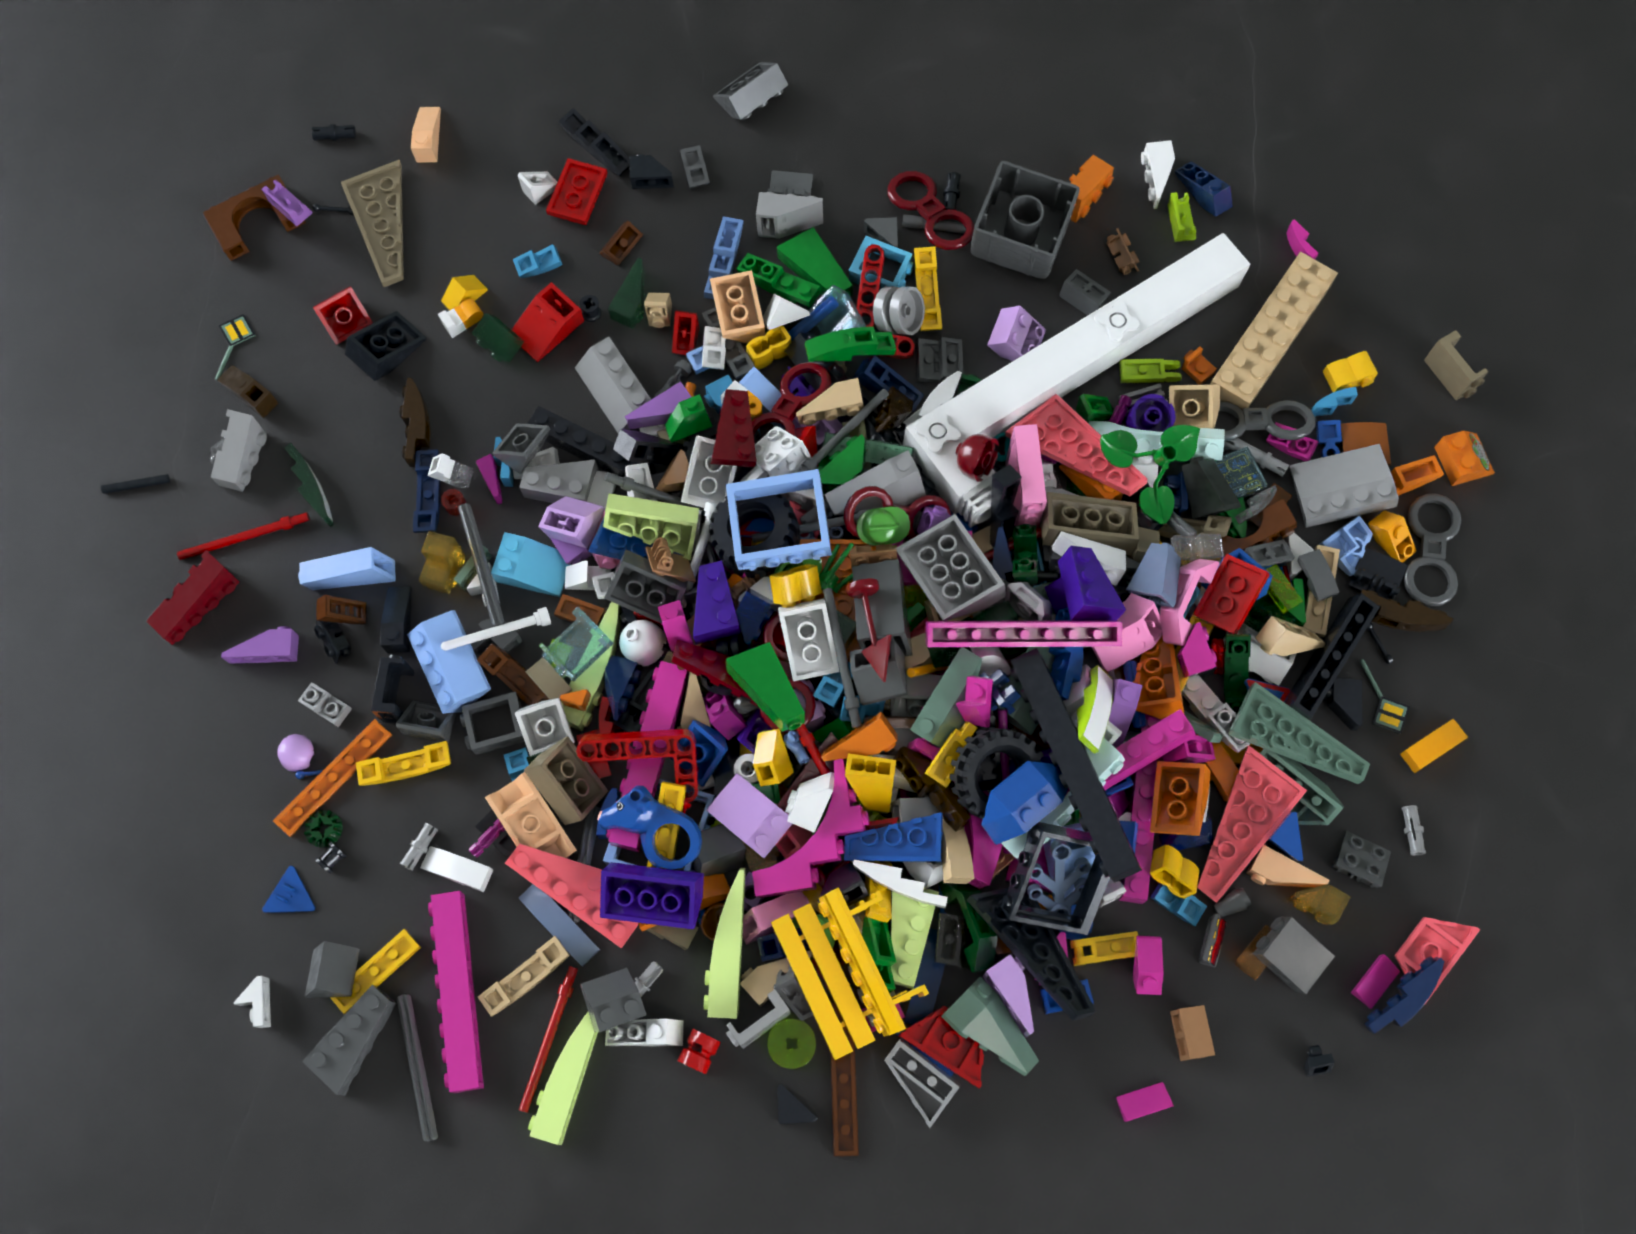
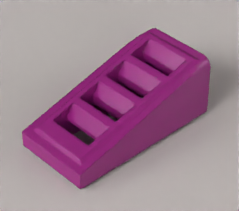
[476,454,503,505]

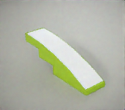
[1077,665,1113,754]

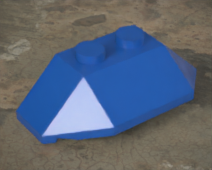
[981,761,1069,845]

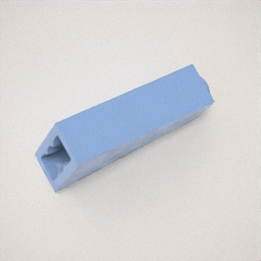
[298,547,396,590]

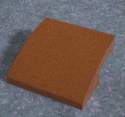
[1341,422,1391,466]

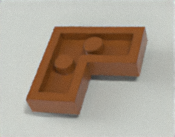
[554,594,606,651]

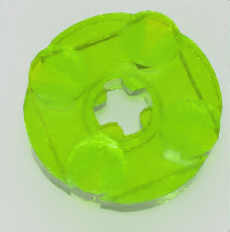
[767,1019,816,1070]

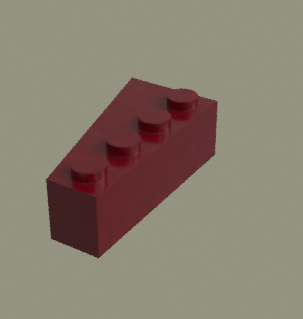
[146,550,239,645]

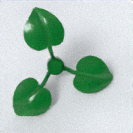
[1100,425,1200,524]

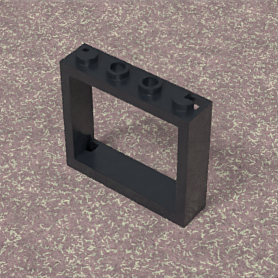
[1001,822,1110,935]

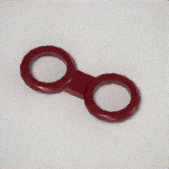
[887,171,974,250]
[752,362,831,444]
[843,486,952,540]
[760,613,816,733]

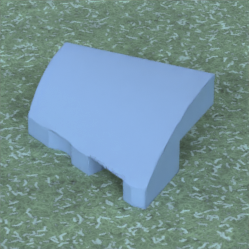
[1319,515,1373,576]

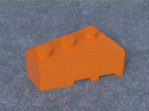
[1069,155,1114,223]

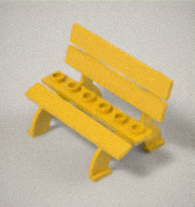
[770,887,929,1060]

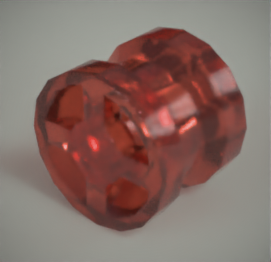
[441,489,467,516]

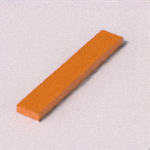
[273,719,392,837]

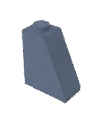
[1126,543,1181,608]

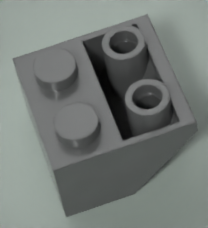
[850,640,908,706]

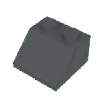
[580,968,646,1032]

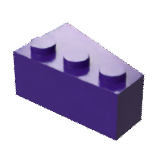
[693,560,740,645]

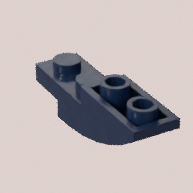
[1364,956,1444,1034]

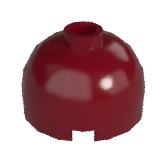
[955,434,999,482]

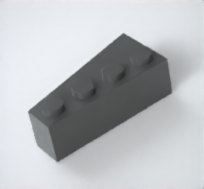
[302,985,397,1096]

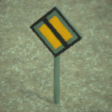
[215,314,256,380]
[1360,659,1410,734]

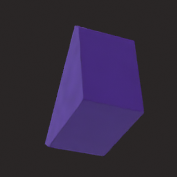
[735,709,772,754]

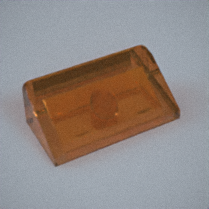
[1235,925,1272,981]

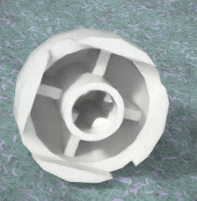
[619,620,666,667]

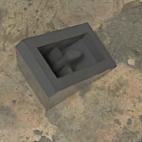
[864,217,898,248]

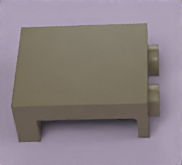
[1424,330,1488,401]

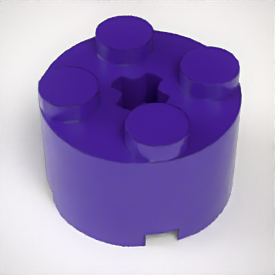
[1126,394,1176,432]

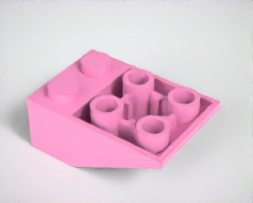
[1092,593,1162,672]

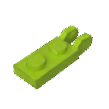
[1119,359,1182,383]

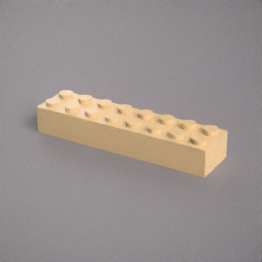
[1210,251,1338,410]

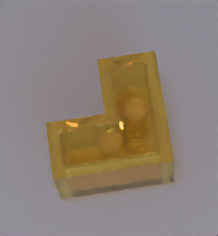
[419,531,465,594]

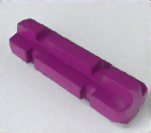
[1109,395,1132,425]
[469,819,505,858]

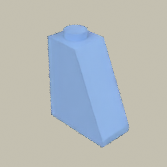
[739,367,785,429]

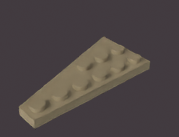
[341,160,404,287]

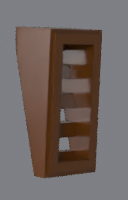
[316,594,366,625]

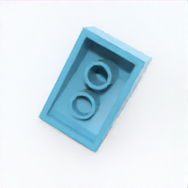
[491,532,571,597]

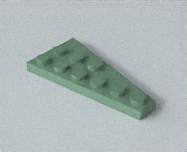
[1228,682,1370,784]

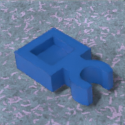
[1316,420,1342,458]

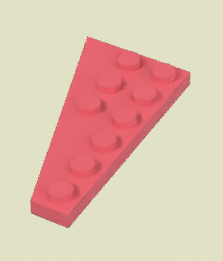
[505,844,639,948]

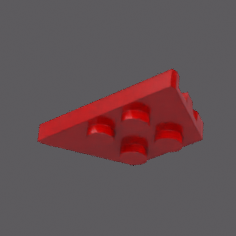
[898,1006,984,1089]

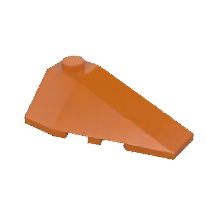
[1133,635,1185,719]

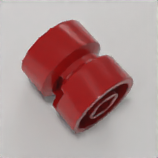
[677,1029,721,1074]

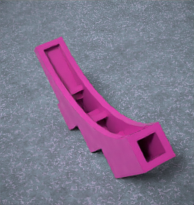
[907,738,1003,888]
[752,759,869,898]

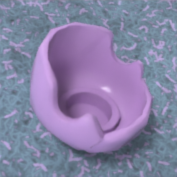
[278,734,314,772]

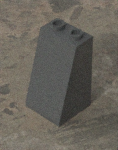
[852,559,913,657]

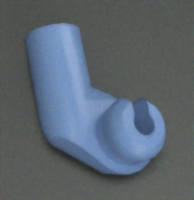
[784,731,810,765]

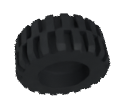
[709,494,801,578]

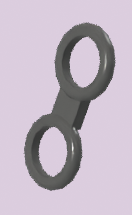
[1219,400,1316,441]
[1403,493,1462,607]

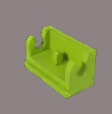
[1167,192,1197,242]

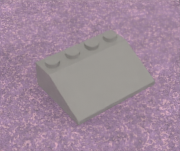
[1289,444,1399,528]
[895,514,1006,621]

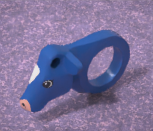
[597,785,702,870]

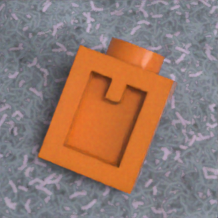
[1181,346,1217,385]

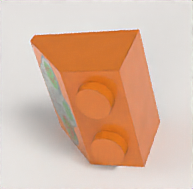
[1434,431,1495,486]

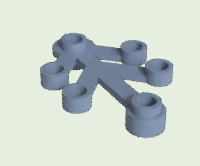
[1027,839,1091,915]

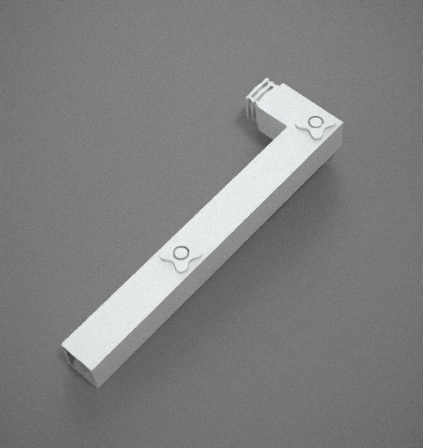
[902,233,1251,528]

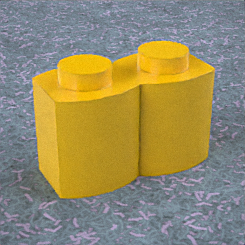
[746,326,792,370]
[1323,351,1378,392]
[769,564,822,608]
[1150,844,1199,899]

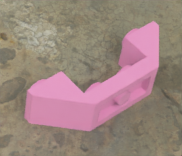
[1159,559,1220,646]

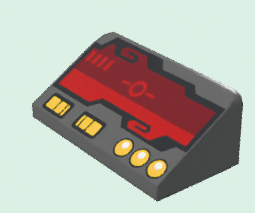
[1198,913,1227,968]

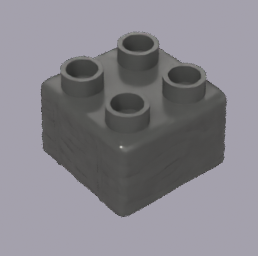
[970,161,1080,279]

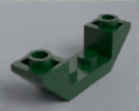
[1013,524,1038,584]
[1224,634,1251,715]
[939,880,998,973]

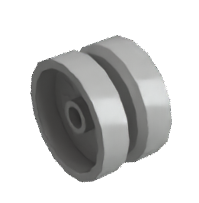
[873,286,925,335]

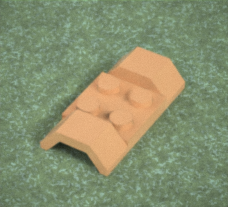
[485,772,577,858]

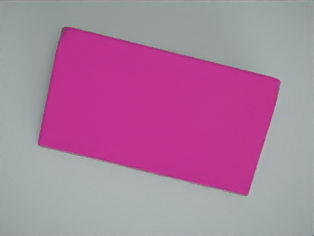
[1351,954,1400,1009]
[1116,1082,1174,1122]

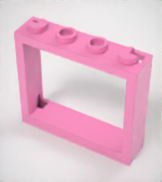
[1005,424,1047,529]

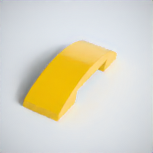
[914,247,942,331]
[356,741,451,786]

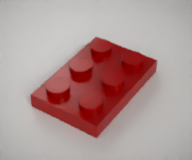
[546,158,608,225]
[1193,554,1270,634]

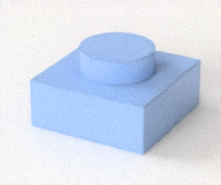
[686,346,710,375]

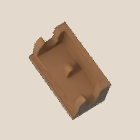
[1170,1005,1215,1061]

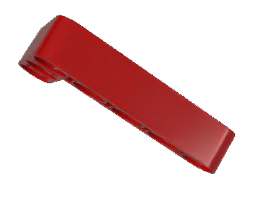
[853,244,914,359]
[576,729,699,802]

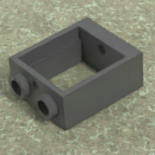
[460,691,525,755]

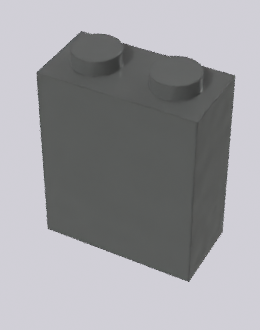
[1253,916,1335,994]

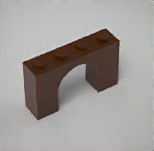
[203,174,306,261]

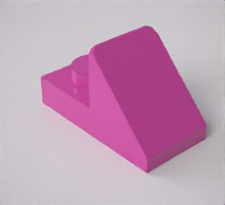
[658,600,694,651]
[956,676,993,728]

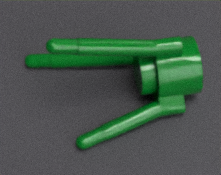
[819,543,854,594]

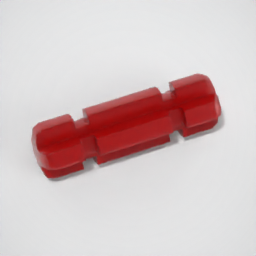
[1211,638,1224,675]

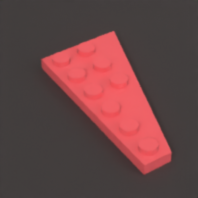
[1005,394,1147,496]
[1197,745,1307,903]

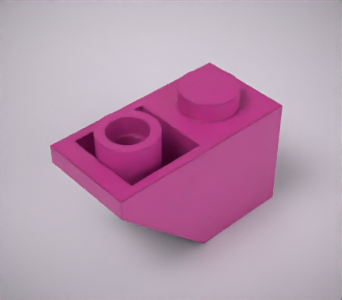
[1177,622,1217,678]

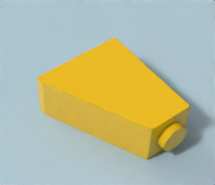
[845,753,896,813]

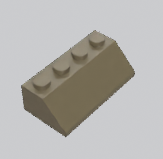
[1041,492,1139,556]

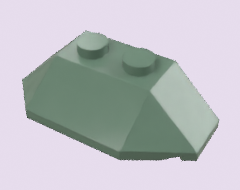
[1259,749,1344,825]

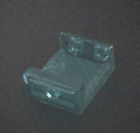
[809,285,866,335]
[539,607,614,682]

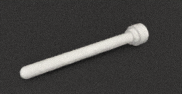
[680,502,717,608]
[441,607,551,651]

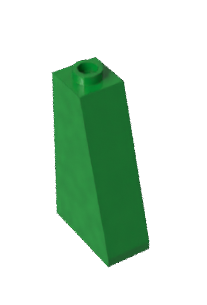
[777,227,853,303]
[726,642,805,732]

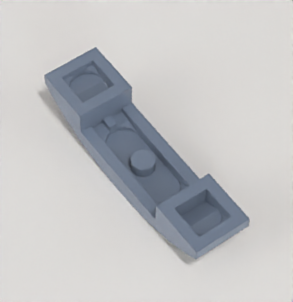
[518,884,600,967]

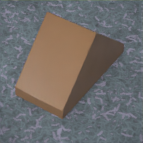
[656,450,689,493]

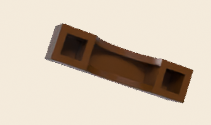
[1200,499,1297,562]

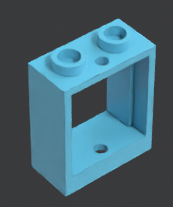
[849,236,915,289]

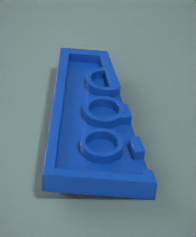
[588,518,683,560]
[844,812,943,862]

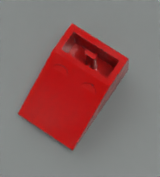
[508,282,584,363]

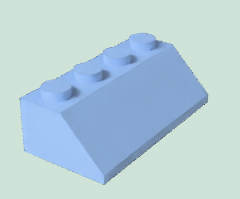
[407,610,491,714]

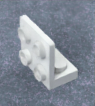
[755,426,812,477]

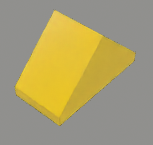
[441,275,488,311]

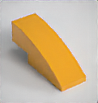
[1400,718,1468,774]

